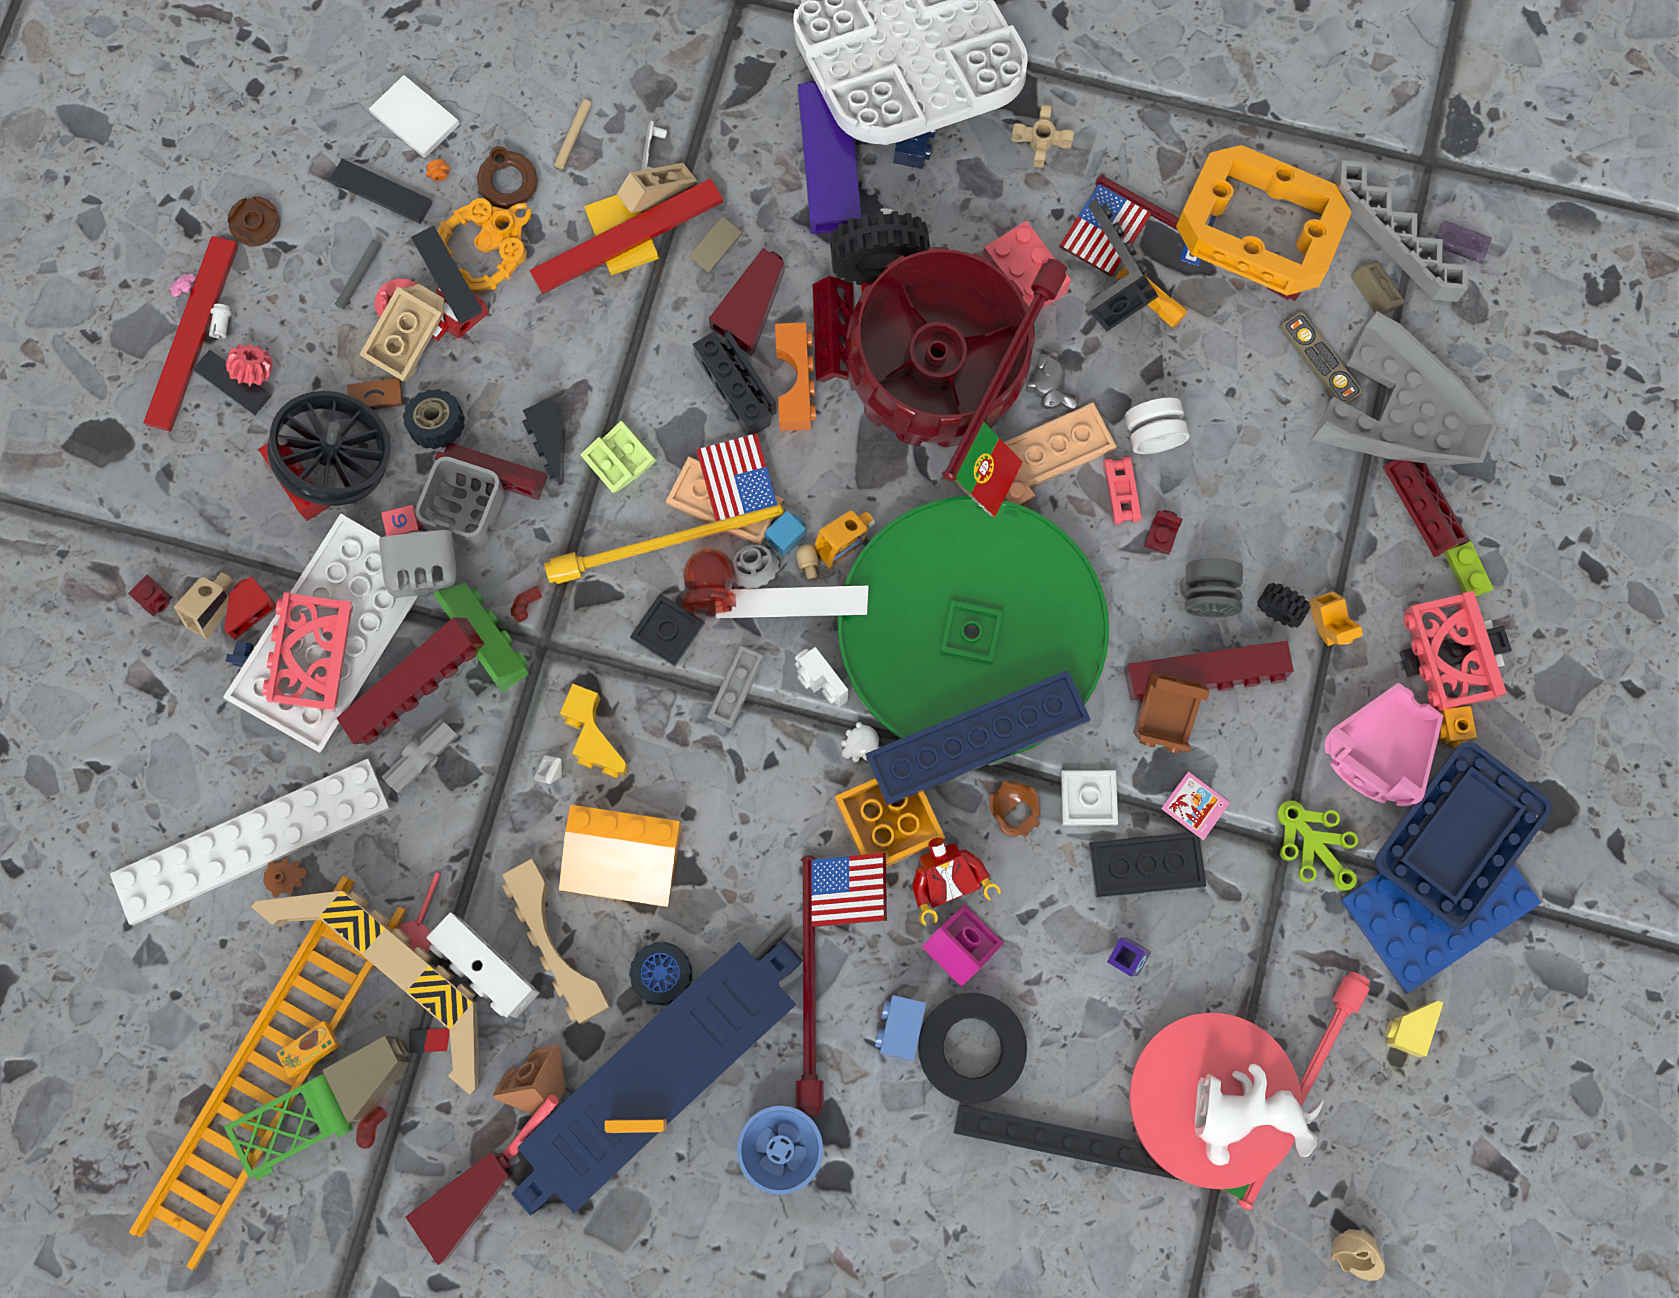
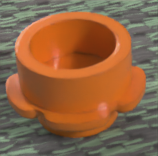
[426,159,450,182]

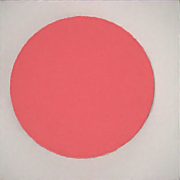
[1129,1013,1302,1189]

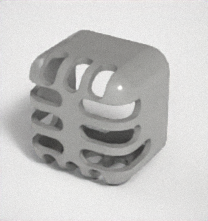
[415,457,505,548]
[379,530,456,597]

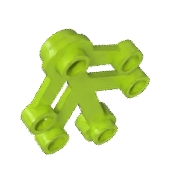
[1277,801,1358,891]

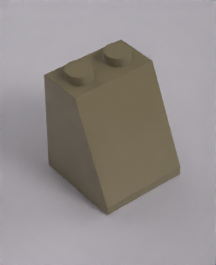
[322,1036,410,1122]

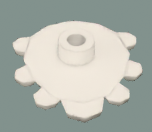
[841,722,880,763]

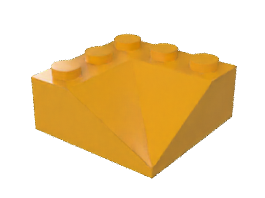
[835,779,945,868]

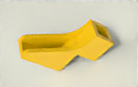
[560,684,628,779]

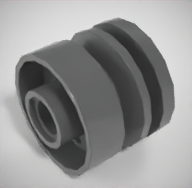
[1185,558,1243,618]

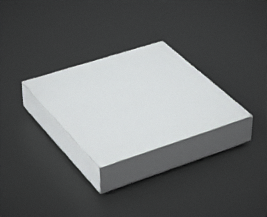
[1061,770,1118,826]

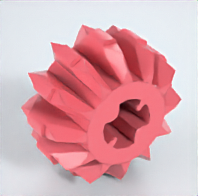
[226,343,273,387]

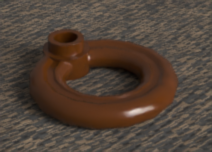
[477,146,538,209]

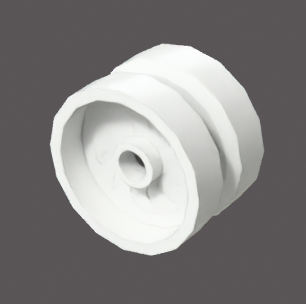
[1124,398,1190,454]

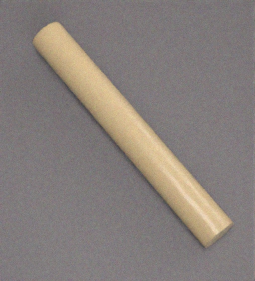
[554,99,592,169]

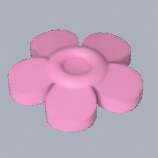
[169,274,195,297]

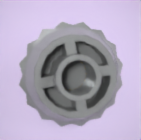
[730,544,780,589]

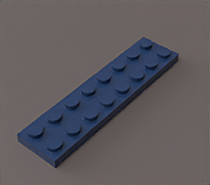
[865,670,1091,806]

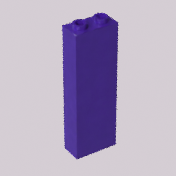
[798,81,861,234]

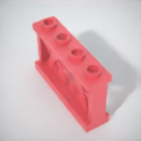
[1403,591,1507,712]
[262,592,353,712]

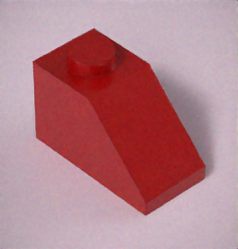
[224,576,277,640]

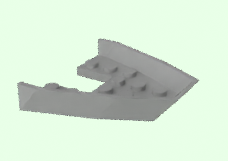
[1311,311,1498,465]

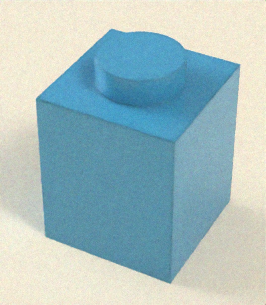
[764,511,806,558]

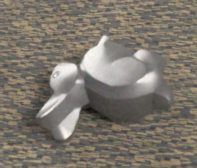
[1026,351,1079,409]

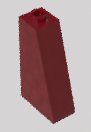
[709,248,785,356]
[405,1151,512,1265]

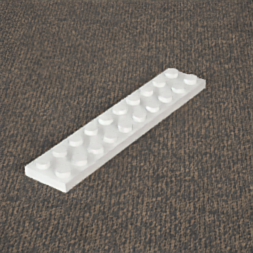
[110,759,391,925]

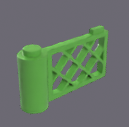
[224,1074,354,1181]

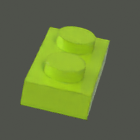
[1444,542,1494,597]

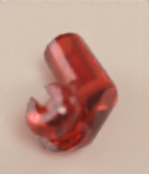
[510,586,543,622]
[356,1106,387,1149]

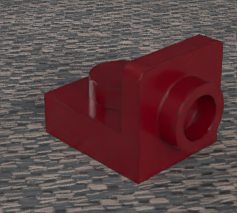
[1144,510,1183,555]
[128,574,173,617]

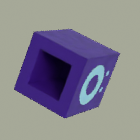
[1107,937,1152,977]

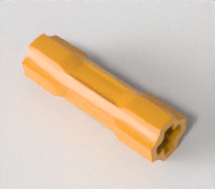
[1115,266,1188,329]

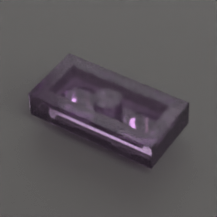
[1435,220,1492,263]

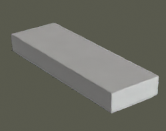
[707,644,765,729]

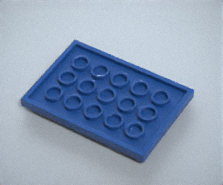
[1340,865,1541,994]

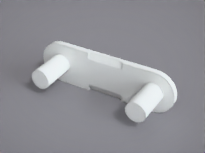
[641,120,667,170]

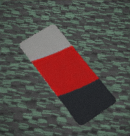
[409,1028,451,1053]

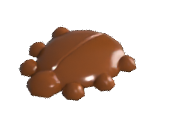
[263,858,307,898]

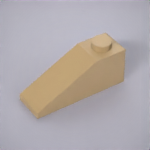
[617,163,697,213]

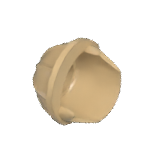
[1331,1229,1386,1281]

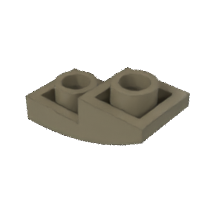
[689,216,743,273]

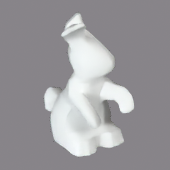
[1195,1064,1324,1166]

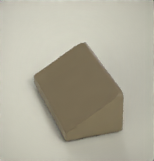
[1351,261,1405,315]

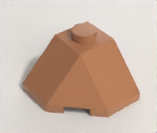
[493,1044,565,1115]

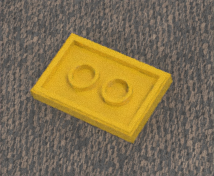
[584,195,659,276]

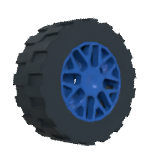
[629,942,692,1005]

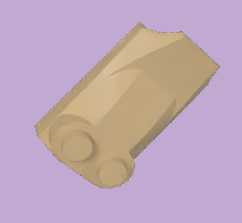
[359,284,444,382]

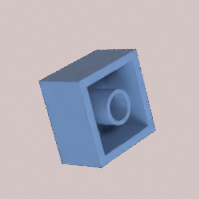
[875,995,926,1061]

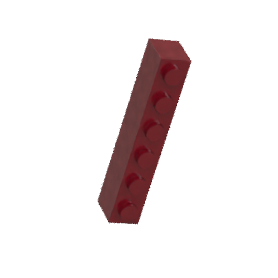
[336,617,484,745]
[1124,640,1294,703]

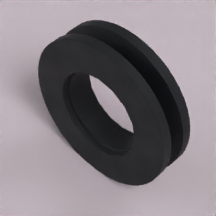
[918,993,1027,1103]

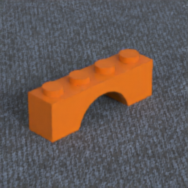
[775,322,816,431]

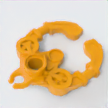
[437,198,532,293]

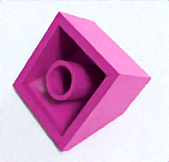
[922,904,1004,987]

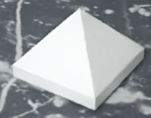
[534,755,562,784]

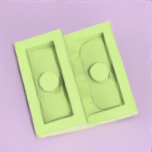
[580,421,657,494]

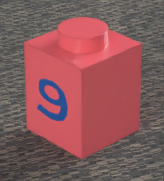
[381,505,424,536]

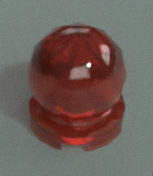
[682,548,736,614]

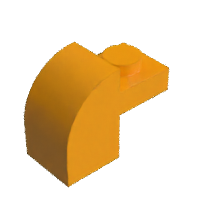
[1309,591,1363,646]

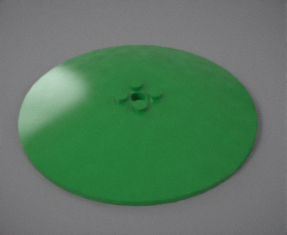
[838,496,1109,757]

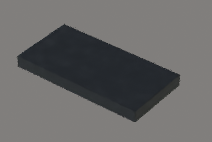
[1089,832,1206,898]

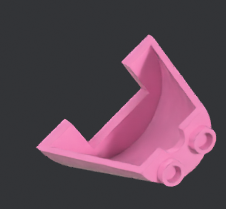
[1325,683,1444,806]

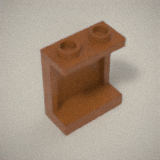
[1133,671,1210,753]

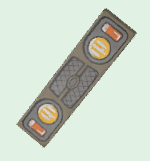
[1279,311,1364,404]

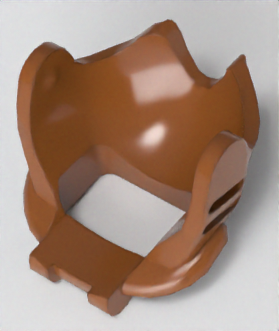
[989,781,1040,838]

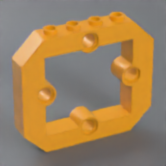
[1176,145,1352,295]

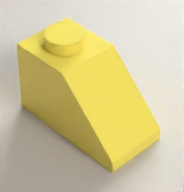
[1386,1001,1443,1057]

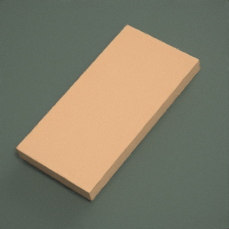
[1004,402,1117,488]
[666,456,784,546]

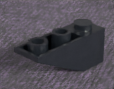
[522,397,566,486]

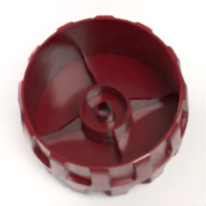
[845,247,1035,448]

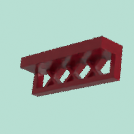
[812,275,853,382]
[435,443,548,500]
[1383,460,1470,558]

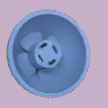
[737,1106,823,1195]

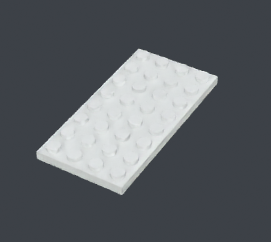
[223,514,435,754]

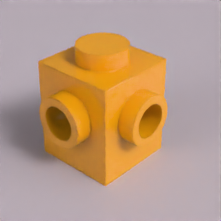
[1438,706,1477,749]

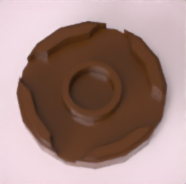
[228,196,280,246]

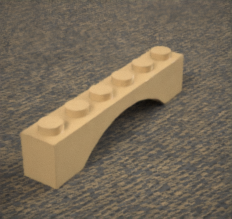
[502,859,612,1025]

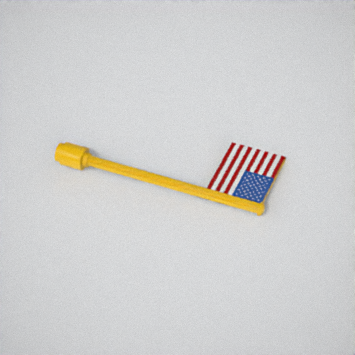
[544,433,784,584]

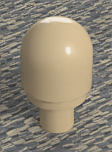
[796,544,819,581]

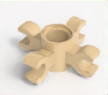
[1011,104,1074,168]

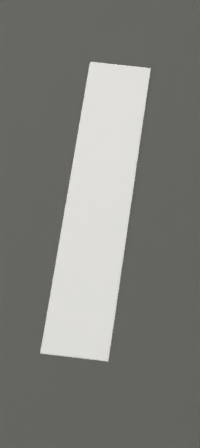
[716,586,868,618]

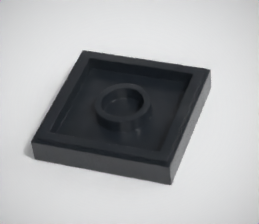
[630,594,705,667]

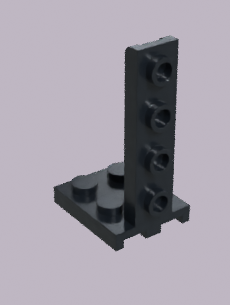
[1085,198,1159,332]

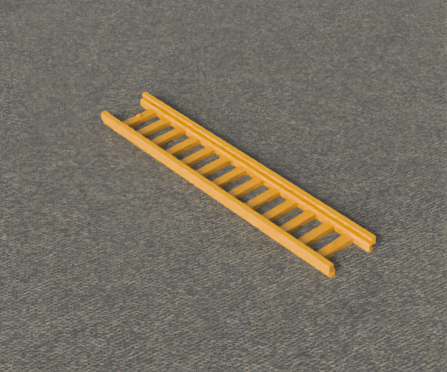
[128,876,406,1270]

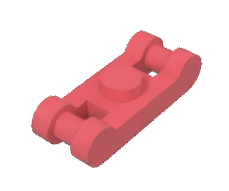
[1103,456,1141,525]

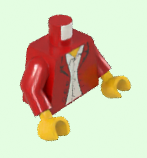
[912,838,1001,926]

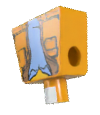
[814,510,875,569]

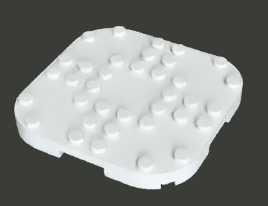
[793,0,1028,145]

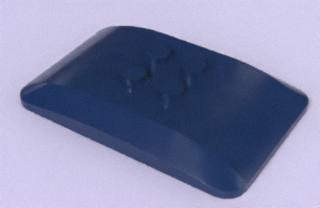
[1374,741,1552,929]

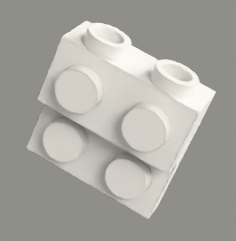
[795,647,848,707]

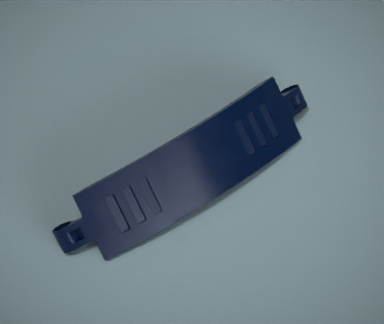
[511,940,803,1216]

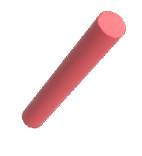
[504,1095,559,1159]

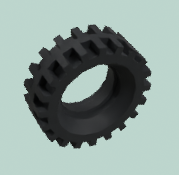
[829,211,930,285]

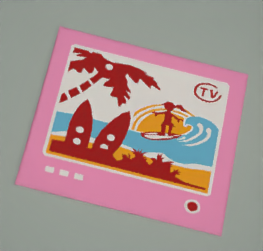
[1161,771,1230,840]

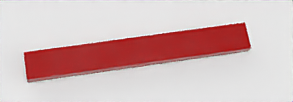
[529,178,723,295]
[143,236,239,432]

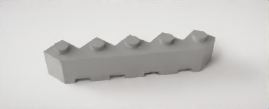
[1334,160,1468,302]

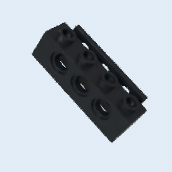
[693,331,776,436]

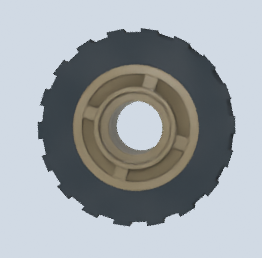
[403,389,465,449]

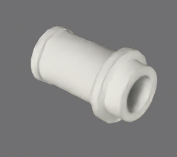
[209,304,232,339]

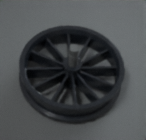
[267,391,391,506]

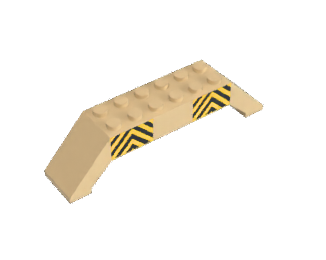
[251,891,480,1095]

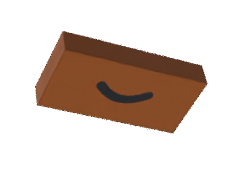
[347,378,403,409]

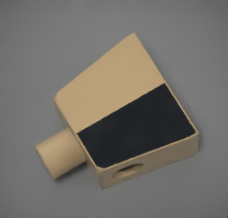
[174,572,233,640]

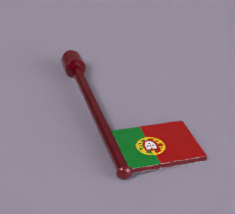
[942,259,1067,517]

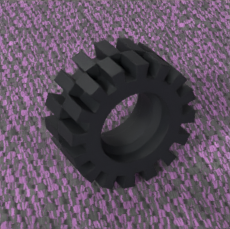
[1257,583,1311,628]

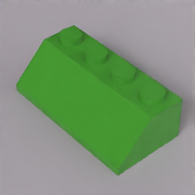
[433,583,529,692]

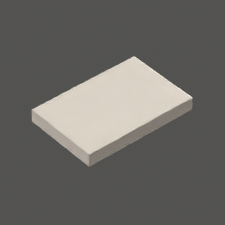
[369,75,460,158]

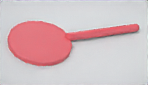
[397,872,440,953]

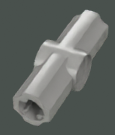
[382,718,458,794]

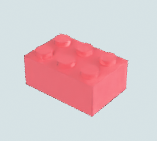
[983,221,1071,310]

